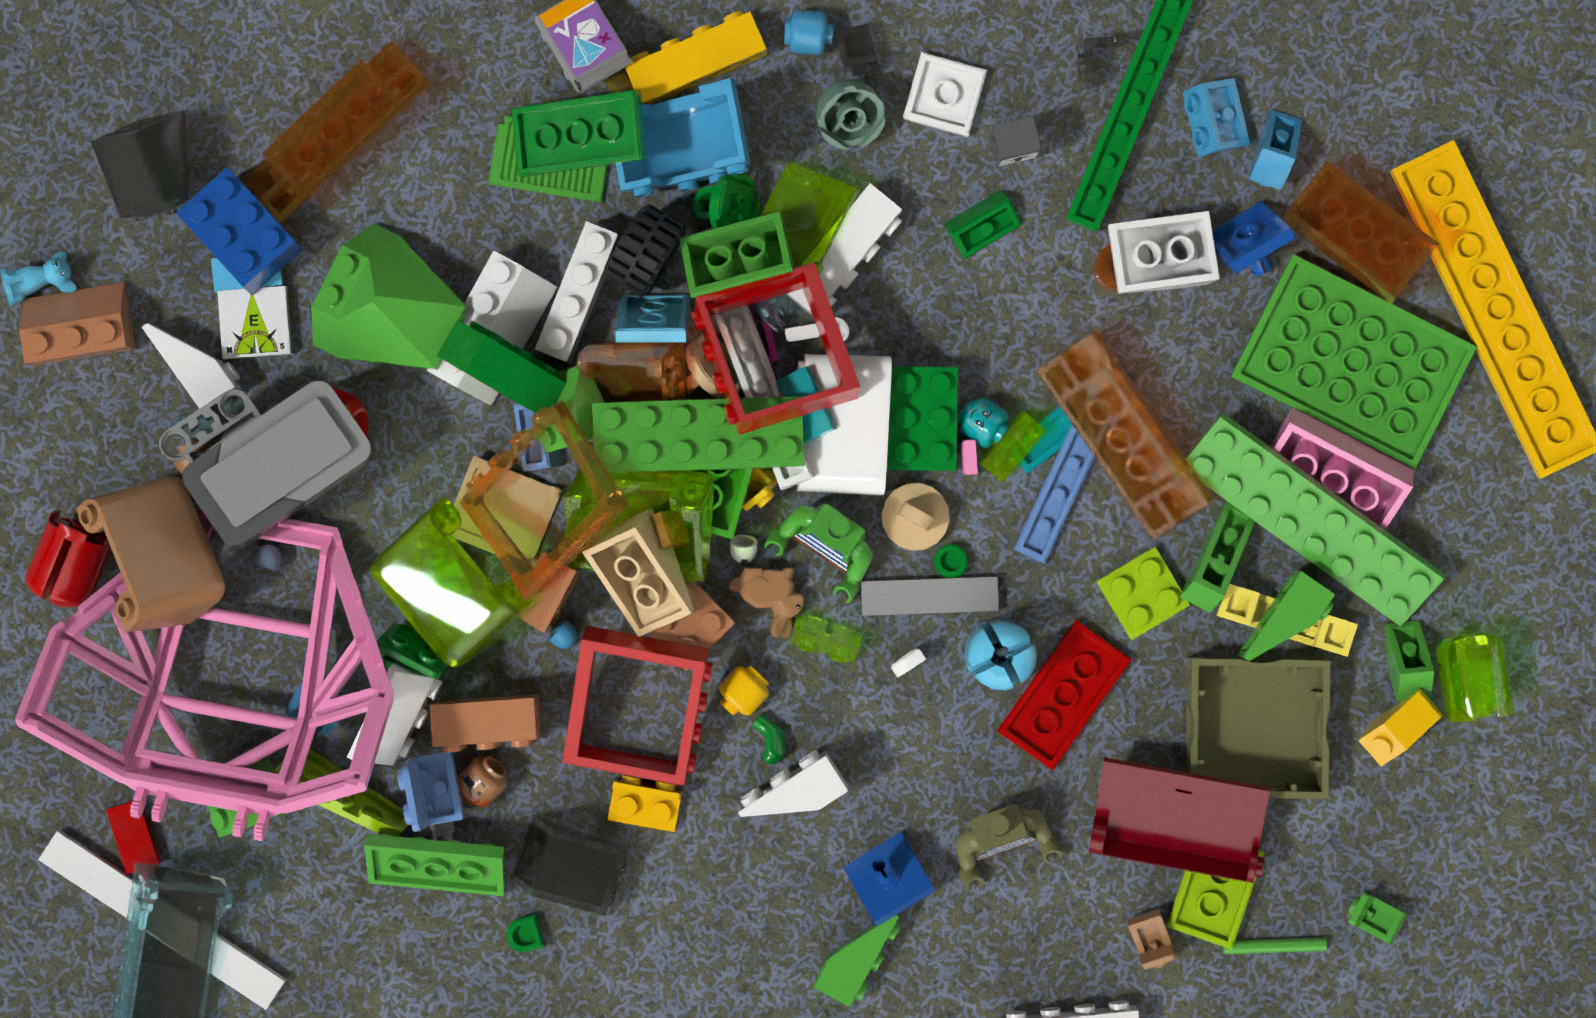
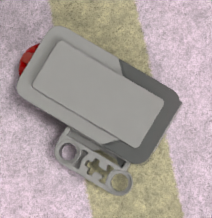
[159,381,371,551]

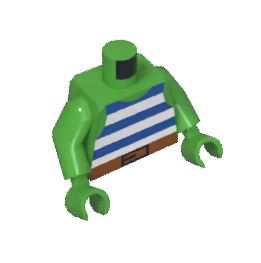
[764,503,873,603]

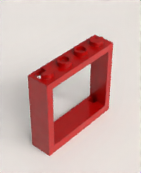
[690,262,860,435]
[562,625,713,786]

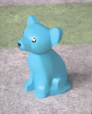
[0,251,77,308]

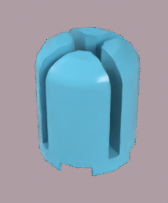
[964,619,1037,691]

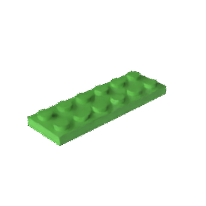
[592,396,804,474]

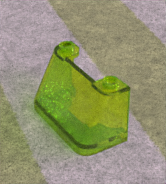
[563,462,714,582]
[370,497,534,667]

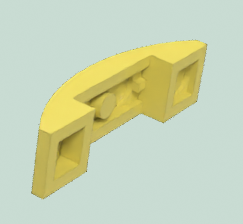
[1216,584,1358,657]

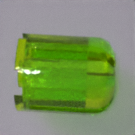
[1436,631,1515,722]

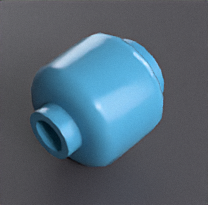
[784,10,834,55]

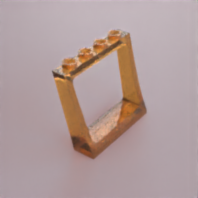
[459,401,629,601]

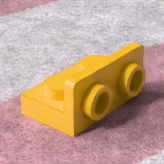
[608,774,682,832]

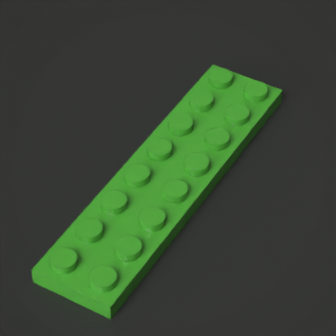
[1180,412,1445,627]

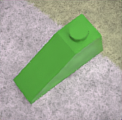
[1180,501,1255,613]
[1236,571,1335,661]

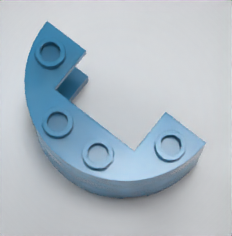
[616,78,751,197]

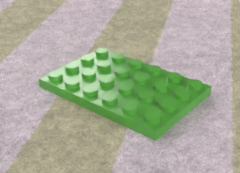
[1230,254,1477,470]

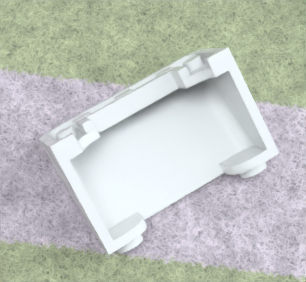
[797,354,892,495]

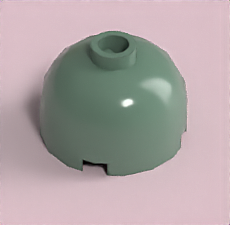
[816,79,885,150]

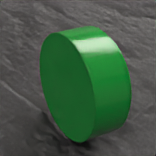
[933,544,968,578]

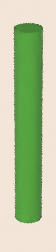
[1222,937,1327,955]

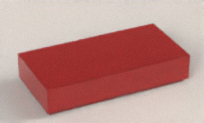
[106,801,162,875]

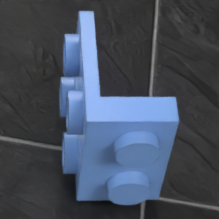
[397,752,465,832]

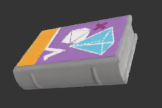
[535,0,633,93]

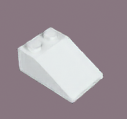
[1108,211,1220,294]

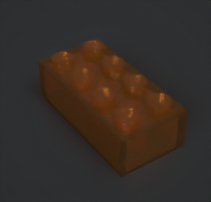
[1283,161,1439,304]

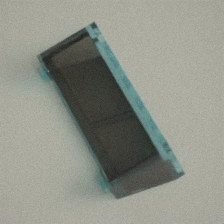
[112,862,233,1018]

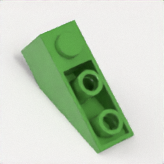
[814,914,901,1007]

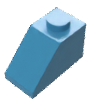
[1249,109,1303,190]

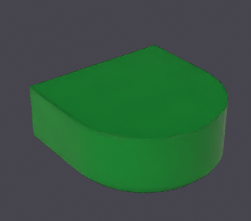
[506,913,545,953]

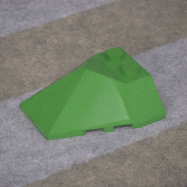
[311,223,468,370]

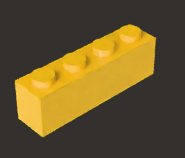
[625,11,767,105]

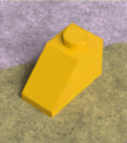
[1358,689,1443,766]

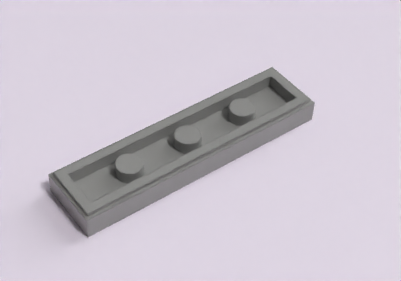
[861,577,999,616]

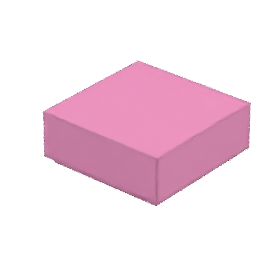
[960,440,978,475]

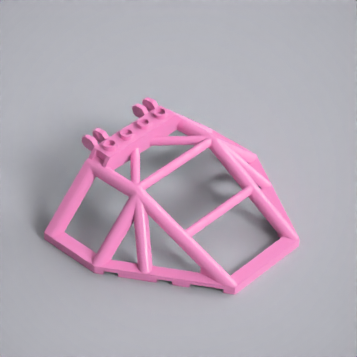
[15,508,394,841]

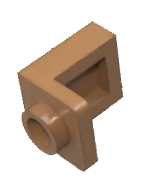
[1127,909,1176,970]

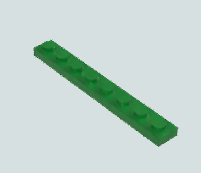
[1065,0,1193,233]

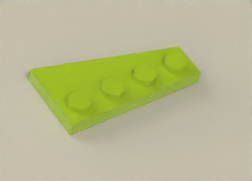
[272,749,409,837]

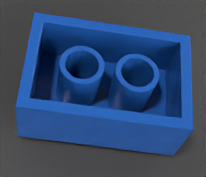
[175,167,303,295]

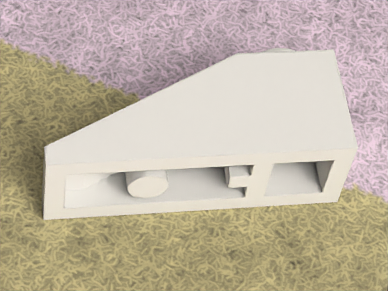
[142,323,242,409]

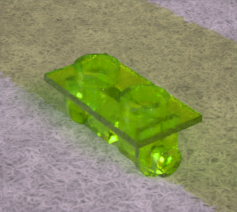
[979,411,1046,483]
[789,614,863,663]

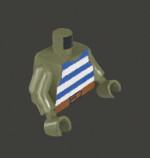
[955,804,1063,891]

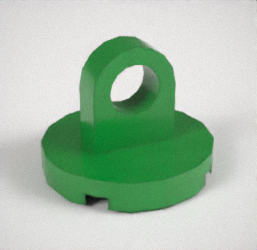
[693,173,760,229]

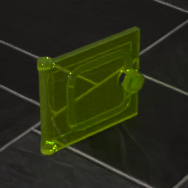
[761,161,859,274]

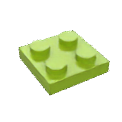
[1095,546,1190,640]

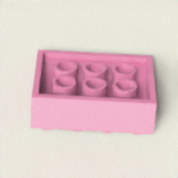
[1270,407,1414,530]

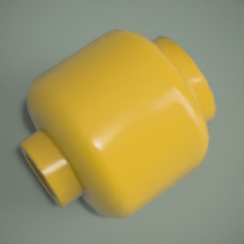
[719,665,770,716]

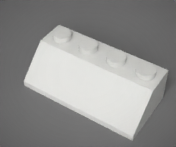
[427,251,558,406]

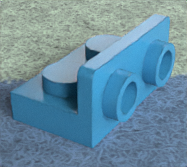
[1183,78,1250,157]

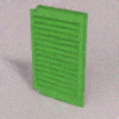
[488,115,609,203]

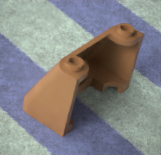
[76,477,225,633]

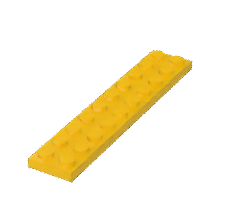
[1390,140,1596,479]

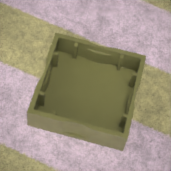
[1185,657,1331,799]

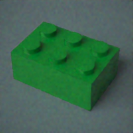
[437,320,566,419]
[887,366,958,472]

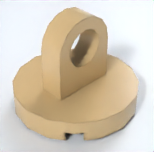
[676,335,742,399]
[881,483,950,551]

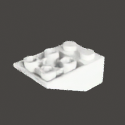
[738,750,848,817]

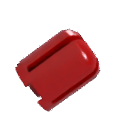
[25,510,111,607]

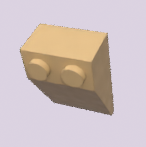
[582,508,694,637]

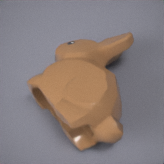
[729,567,805,638]

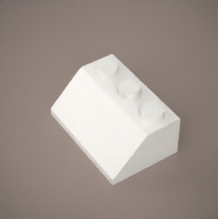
[347,660,443,766]

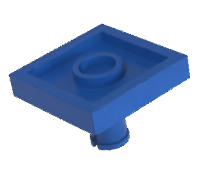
[1212,201,1295,276]
[843,832,936,927]

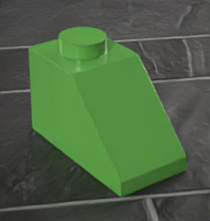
[1385,620,1434,702]

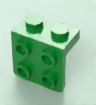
[376,622,455,681]

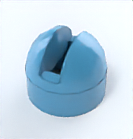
[548,619,578,649]

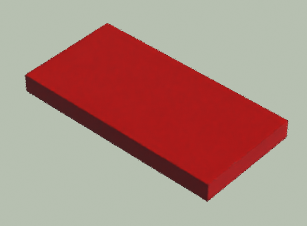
[996,619,1132,771]

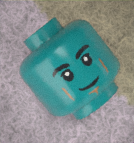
[958,397,1011,448]

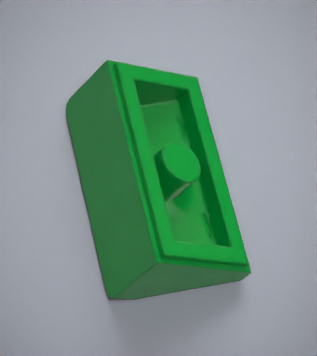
[943,190,1022,259]

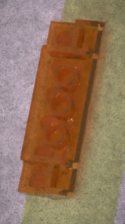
[242,41,432,225]
[1036,330,1213,539]

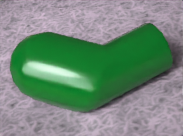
[751,713,786,765]

